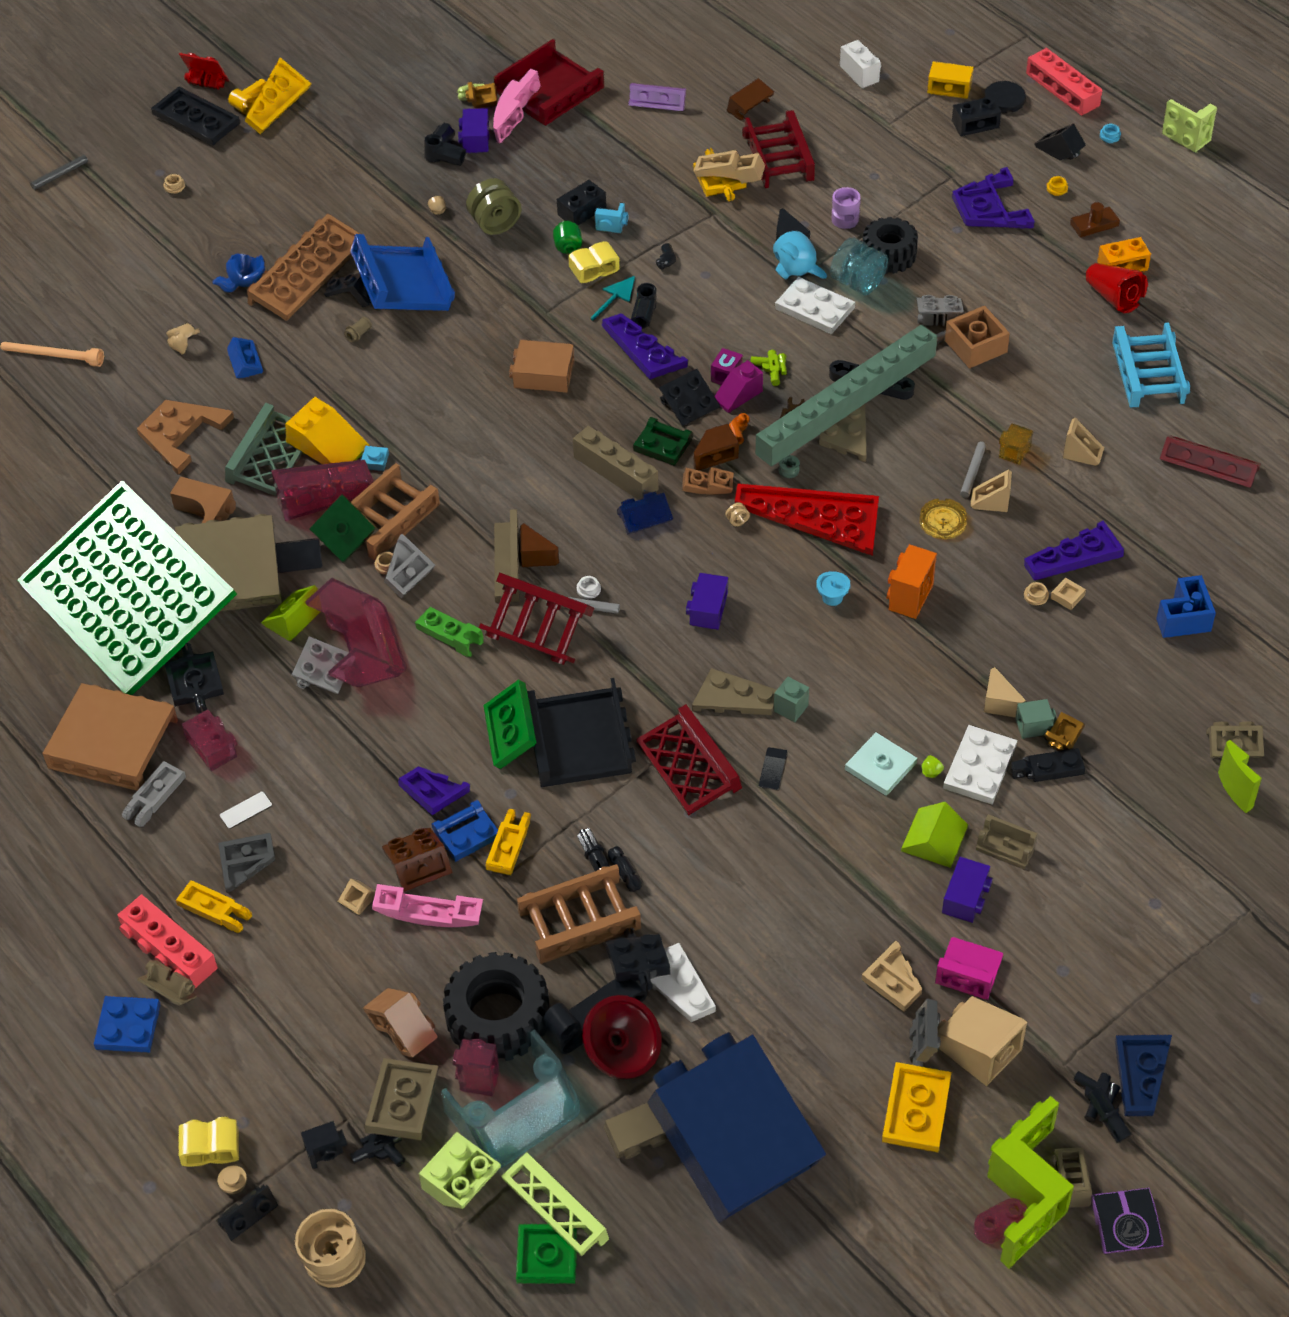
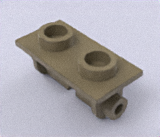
[138,960,197,1005]

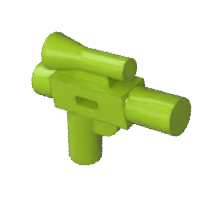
[750,350,787,386]

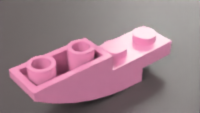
[493,69,541,144]

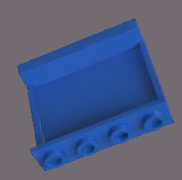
[350,234,455,311]

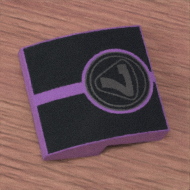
[1092,1188,1164,1254]

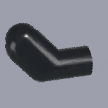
[656,243,676,270]

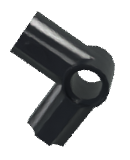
[424,123,466,166]

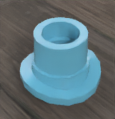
[816,571,850,606]

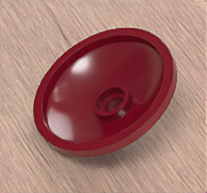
[583,995,662,1079]

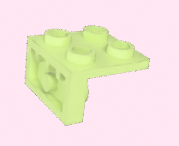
[1162,99,1217,153]

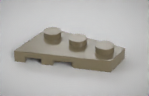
[692,668,777,715]

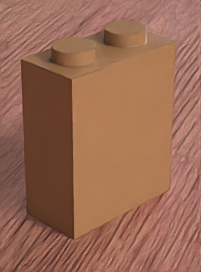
[509,340,575,392]

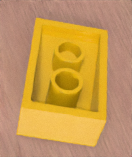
[285,397,370,475]

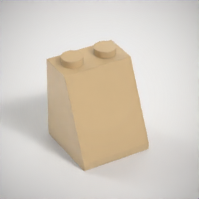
[938,996,1027,1086]

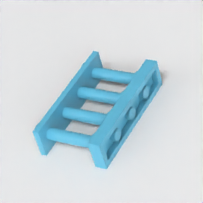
[1112,323,1190,408]

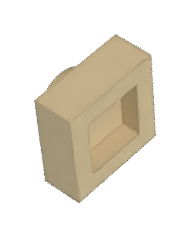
[1051,578,1086,610]

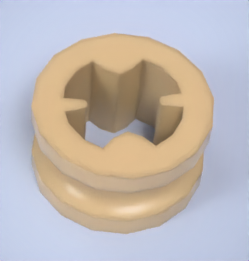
[726,503,750,527]

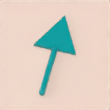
[591,276,635,320]

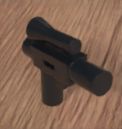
[1073,1071,1121,1123]
[349,1134,406,1167]

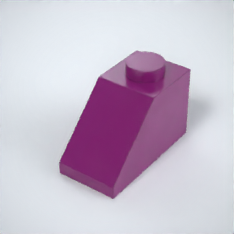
[714,360,763,413]

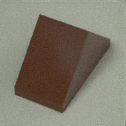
[520,523,559,567]

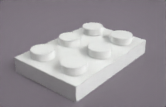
[775,277,855,335]
[943,725,1017,805]

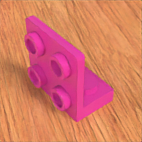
[935,937,1003,1000]

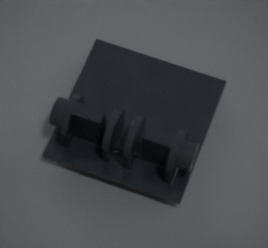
[659,369,720,427]

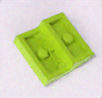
[1218,740,1262,813]

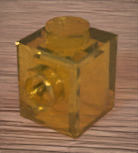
[999,423,1033,465]

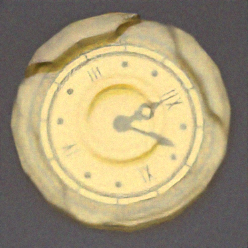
[919,498,967,539]

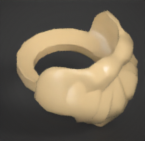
[166,323,200,354]

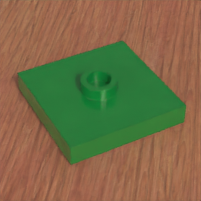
[516,1224,577,1284]

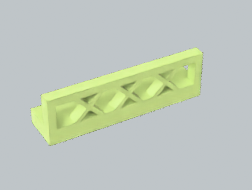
[502,1152,609,1256]

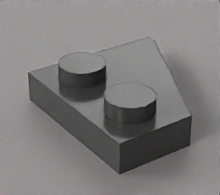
[218,833,276,892]

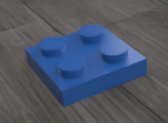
[94,996,161,1053]

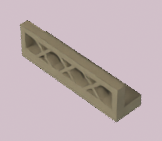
[494,509,520,603]

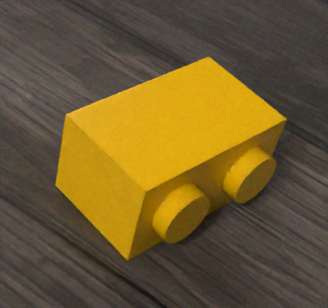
[927,61,973,99]

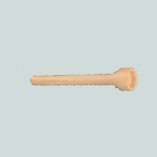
[0,342,104,367]

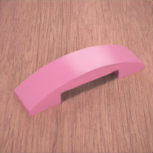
[372,884,483,927]

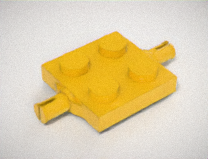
[693,148,747,201]

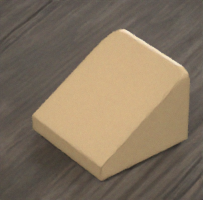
[338,879,376,915]

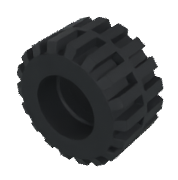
[862,217,918,274]

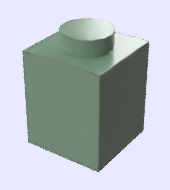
[774,677,809,722]
[1015,699,1057,739]

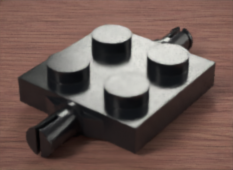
[165,643,224,714]
[606,927,670,991]

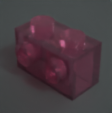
[182,709,238,772]
[453,1039,500,1097]

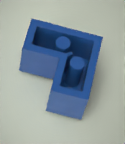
[1156,575,1216,638]

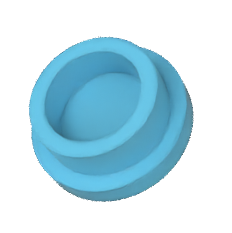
[1100,124,1121,143]

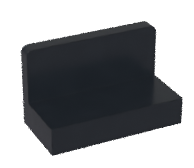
[275,538,322,573]

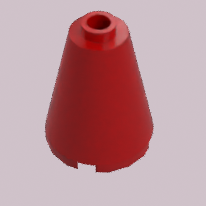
[1086,263,1148,313]

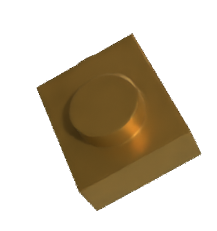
[466,82,498,109]
[1045,712,1085,751]

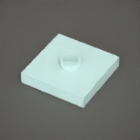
[845,732,917,796]

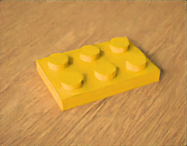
[882,1062,952,1153]

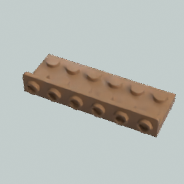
[247,214,366,321]

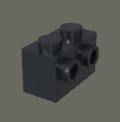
[952,96,1001,136]
[557,180,607,225]

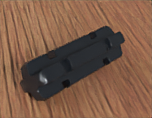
[608,846,642,892]

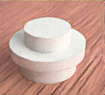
[577,576,601,599]

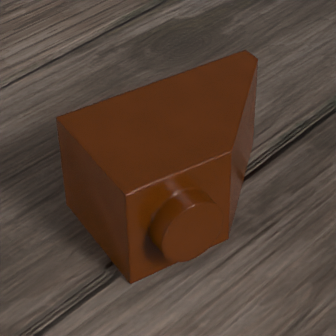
[694,423,739,471]

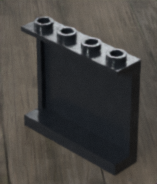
[527,678,636,787]

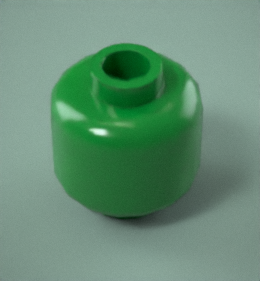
[553,221,583,254]

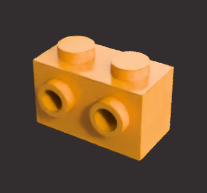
[1097,237,1151,272]

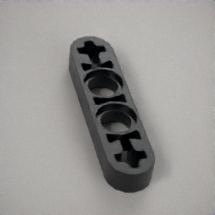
[829,360,915,400]

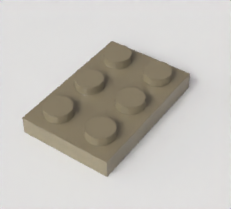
[365,1058,439,1140]

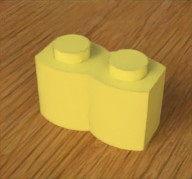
[569,242,620,283]
[179,1117,239,1167]

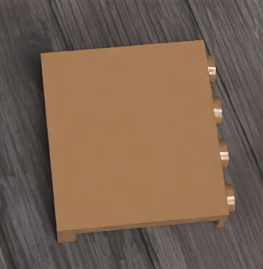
[42,683,178,791]

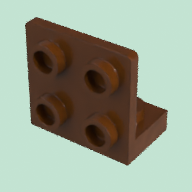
[382,828,453,892]

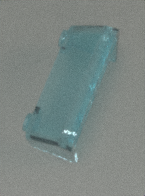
[441,1030,580,1168]

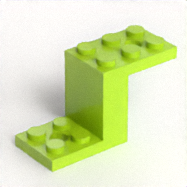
[987,1096,1074,1269]

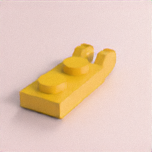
[485,809,531,875]
[176,880,252,933]

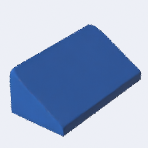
[227,337,263,379]

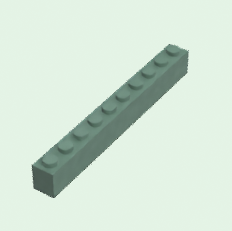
[755,325,937,467]

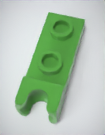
[415,607,484,657]

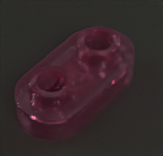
[973,1198,1027,1244]

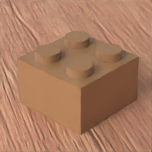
[945,305,1010,369]

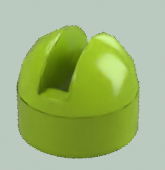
[922,755,944,778]

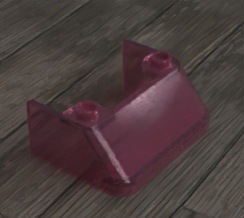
[305,578,407,687]

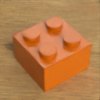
[886,544,937,619]

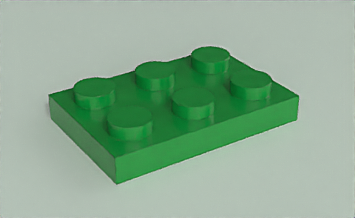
[483,679,536,769]

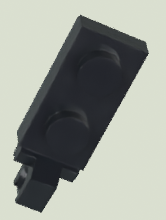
[1011,748,1085,782]

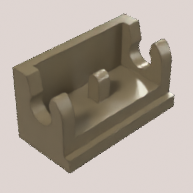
[976,814,1038,869]

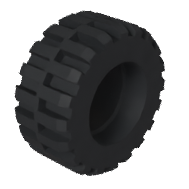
[443,952,550,1062]

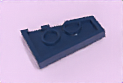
[1115,1035,1172,1116]

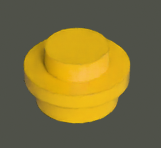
[1046,176,1068,196]

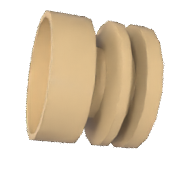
[295,1209,366,1288]

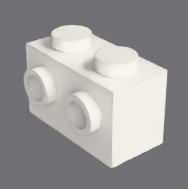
[840,40,881,88]

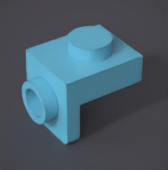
[595,203,628,233]

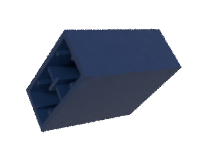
[647,1032,827,1223]

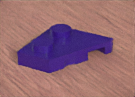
[398,766,470,815]

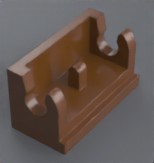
[727,78,774,120]

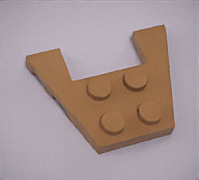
[137,400,234,475]

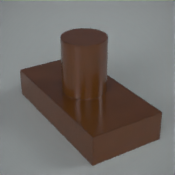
[1070,202,1120,238]

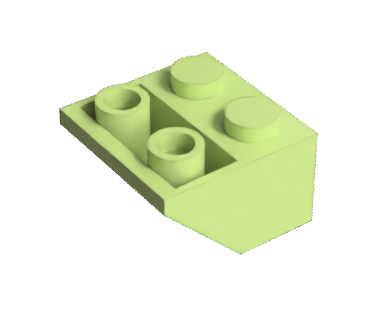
[419,1132,501,1209]

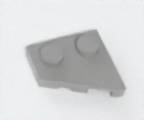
[384,534,435,599]

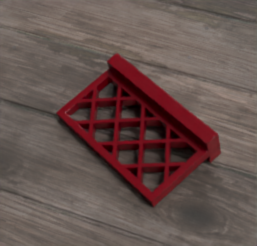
[636,704,742,816]

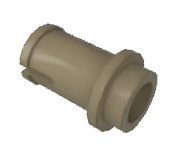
[344,316,372,342]

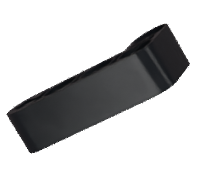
[544,979,647,1054]

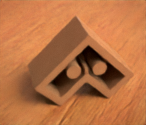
[363,988,438,1058]

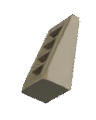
[1054,1147,1092,1208]

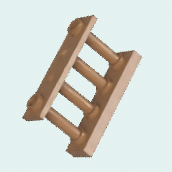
[351,463,440,560]
[517,864,641,964]

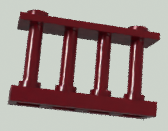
[742,110,815,189]
[479,572,594,665]

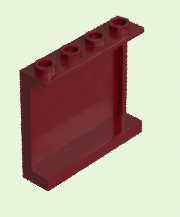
[493,39,604,126]

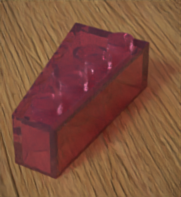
[271,460,373,521]

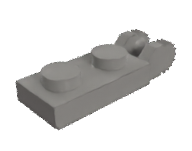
[122,761,186,827]

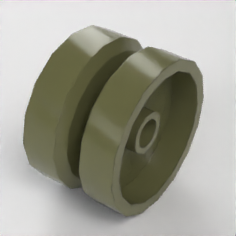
[466,178,522,235]

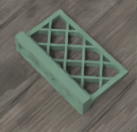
[225,403,303,496]

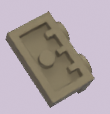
[1206,721,1264,758]

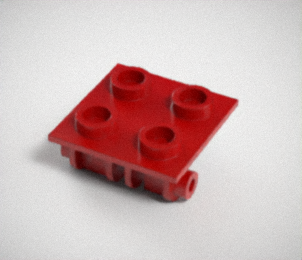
[179,53,229,90]

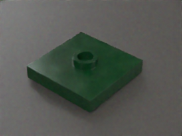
[309,494,377,562]

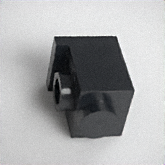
[301,1121,347,1169]

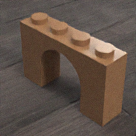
[170,477,236,523]

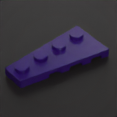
[602,313,688,379]
[1024,520,1124,581]

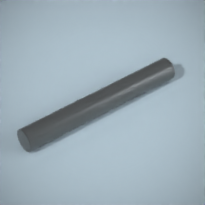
[30,155,88,190]

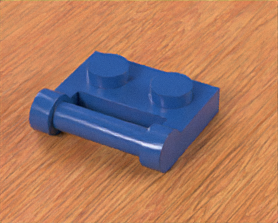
[431,800,498,862]

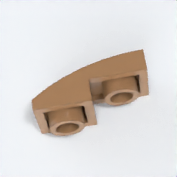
[682,467,734,495]

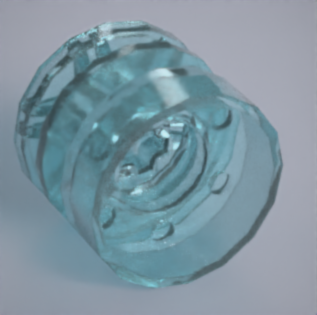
[830,237,888,296]

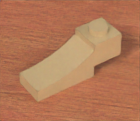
[694,150,765,183]

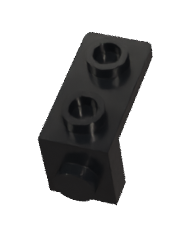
[323,273,371,307]

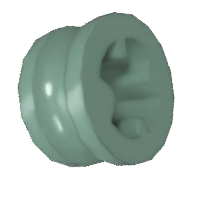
[778,455,800,478]

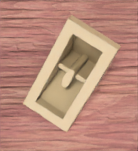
[1063,418,1104,466]
[971,470,1012,512]
[984,667,1026,717]

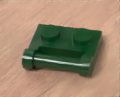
[633,417,693,466]

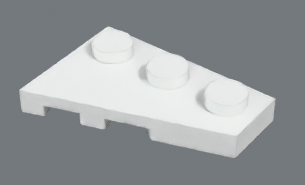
[651,943,716,1022]

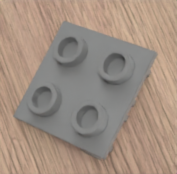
[916,295,964,326]
[291,636,355,694]

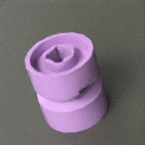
[831,187,861,229]

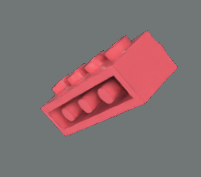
[1026,48,1102,116]
[117,894,218,988]

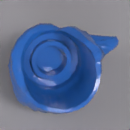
[212,254,265,293]

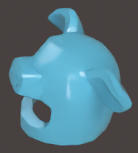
[773,231,827,280]

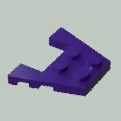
[952,167,1035,228]

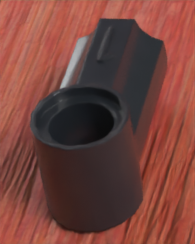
[631,283,657,329]

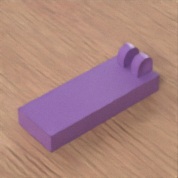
[629,83,686,111]

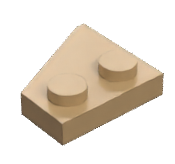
[862,941,922,1012]

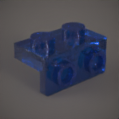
[616,491,673,535]

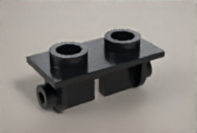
[216,1185,279,1241]

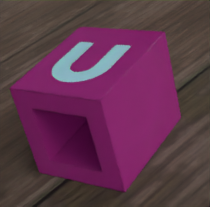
[711,348,743,385]

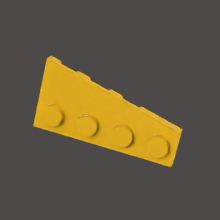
[245,57,312,135]

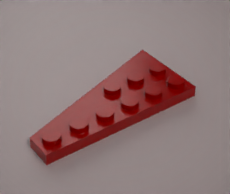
[735,483,879,556]

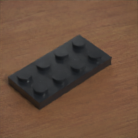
[151,86,241,146]

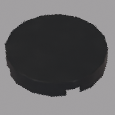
[984,81,1026,113]

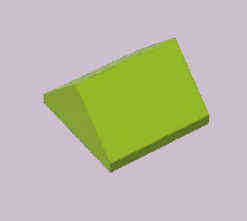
[261,585,322,641]
[901,802,968,868]

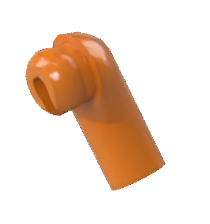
[729,413,750,445]

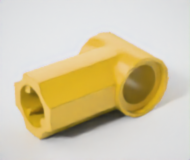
[228,78,266,114]

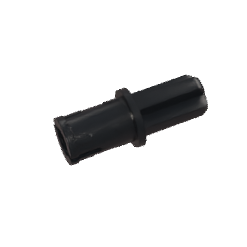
[577,828,610,871]
[1088,1087,1132,1144]

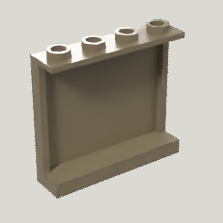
[175,514,282,611]

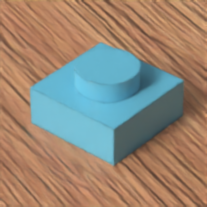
[360,446,389,471]

